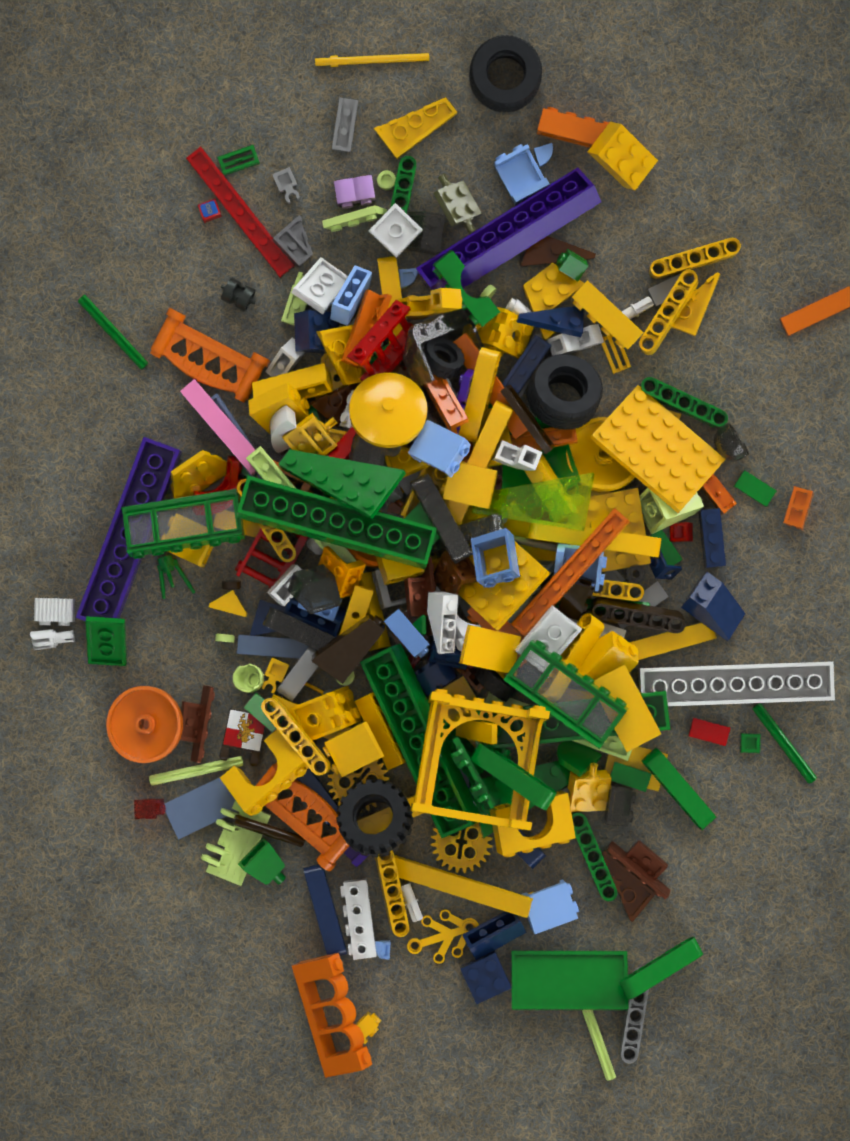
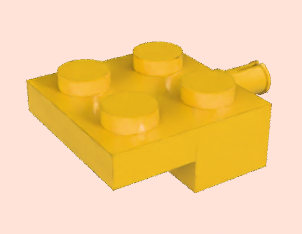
[282,413,338,456]
[568,763,612,812]

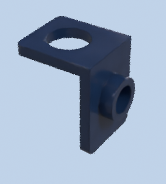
[649,549,682,580]

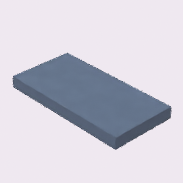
[162,777,237,840]

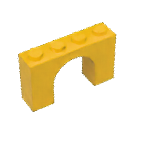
[220,729,309,816]
[490,790,576,857]

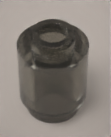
[625,565,645,584]

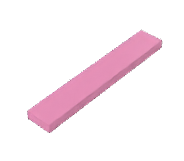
[180,379,257,476]

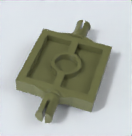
[433,174,482,234]

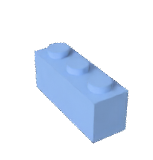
[330,265,372,326]

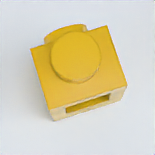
[356,1012,382,1044]

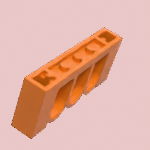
[292,953,372,1078]

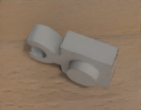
[272,167,300,204]

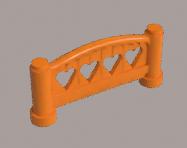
[150,307,270,403]
[255,762,350,871]

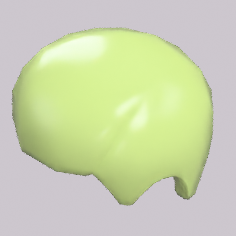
[233,664,264,693]

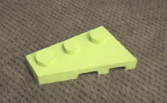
[322,205,387,232]

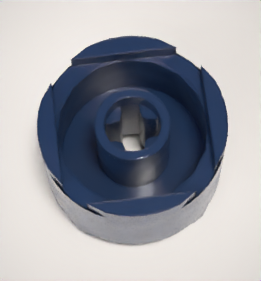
[414,662,458,697]

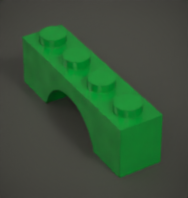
[433,250,500,327]

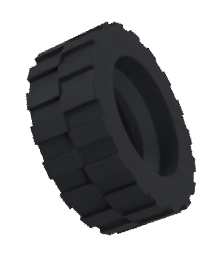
[420,337,465,379]
[474,668,517,702]

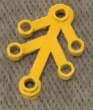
[407,909,479,964]

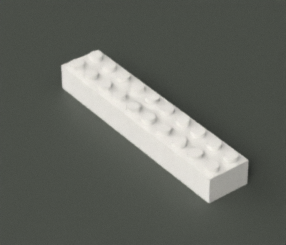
[638,661,835,706]

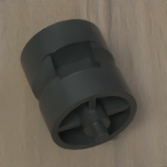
[220,278,256,312]

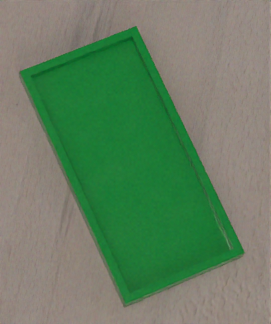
[511,951,629,1010]

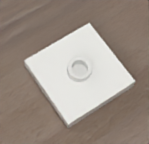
[369,203,423,258]

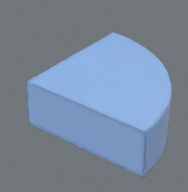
[534,143,553,168]
[399,268,418,289]
[375,940,391,960]

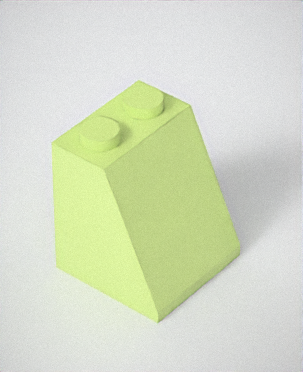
[639,488,704,534]

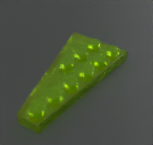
[472,473,594,531]

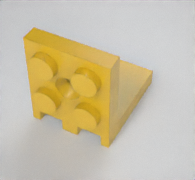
[463,307,534,359]
[290,685,362,741]

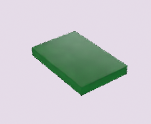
[85,616,127,666]

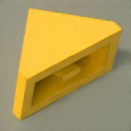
[209,590,248,617]

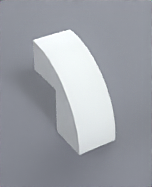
[547,324,604,356]
[270,405,297,453]
[492,440,542,471]

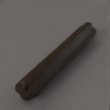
[233,815,305,847]

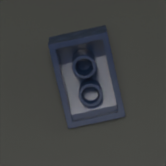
[681,571,746,642]

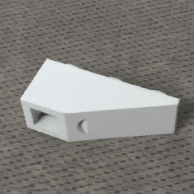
[427,592,458,654]

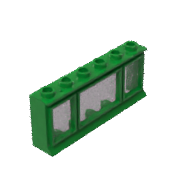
[121,489,245,559]
[503,640,629,749]

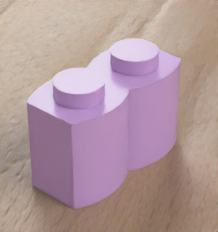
[334,175,376,209]

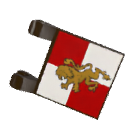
[219,708,265,767]

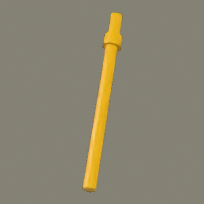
[315,53,429,67]

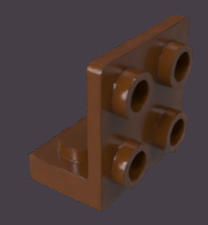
[433,548,477,595]

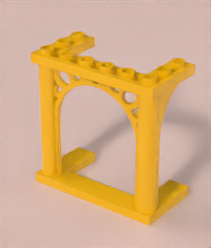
[410,689,550,830]

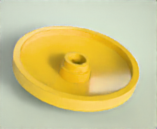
[349,373,427,448]
[566,417,635,492]

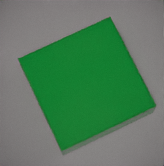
[740,733,761,753]

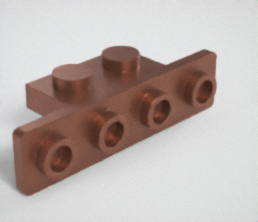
[404,557,436,636]
[180,685,215,763]
[607,840,671,900]

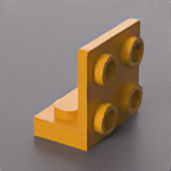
[315,546,366,599]

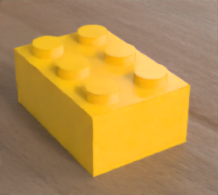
[587,121,658,191]

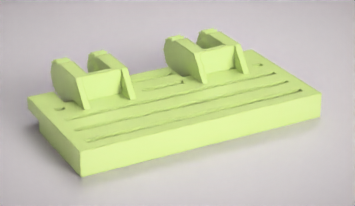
[201,801,271,886]

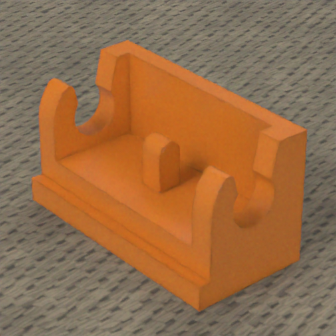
[701,473,737,515]
[783,486,814,530]

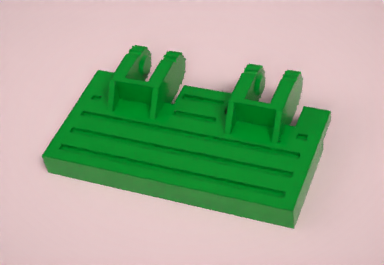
[447,737,496,809]

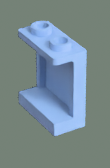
[494,144,550,205]
[408,420,471,478]
[554,543,607,592]
[521,879,579,934]

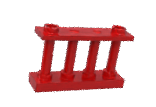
[347,300,424,381]
[235,525,308,588]

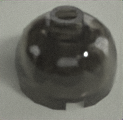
[713,423,749,462]

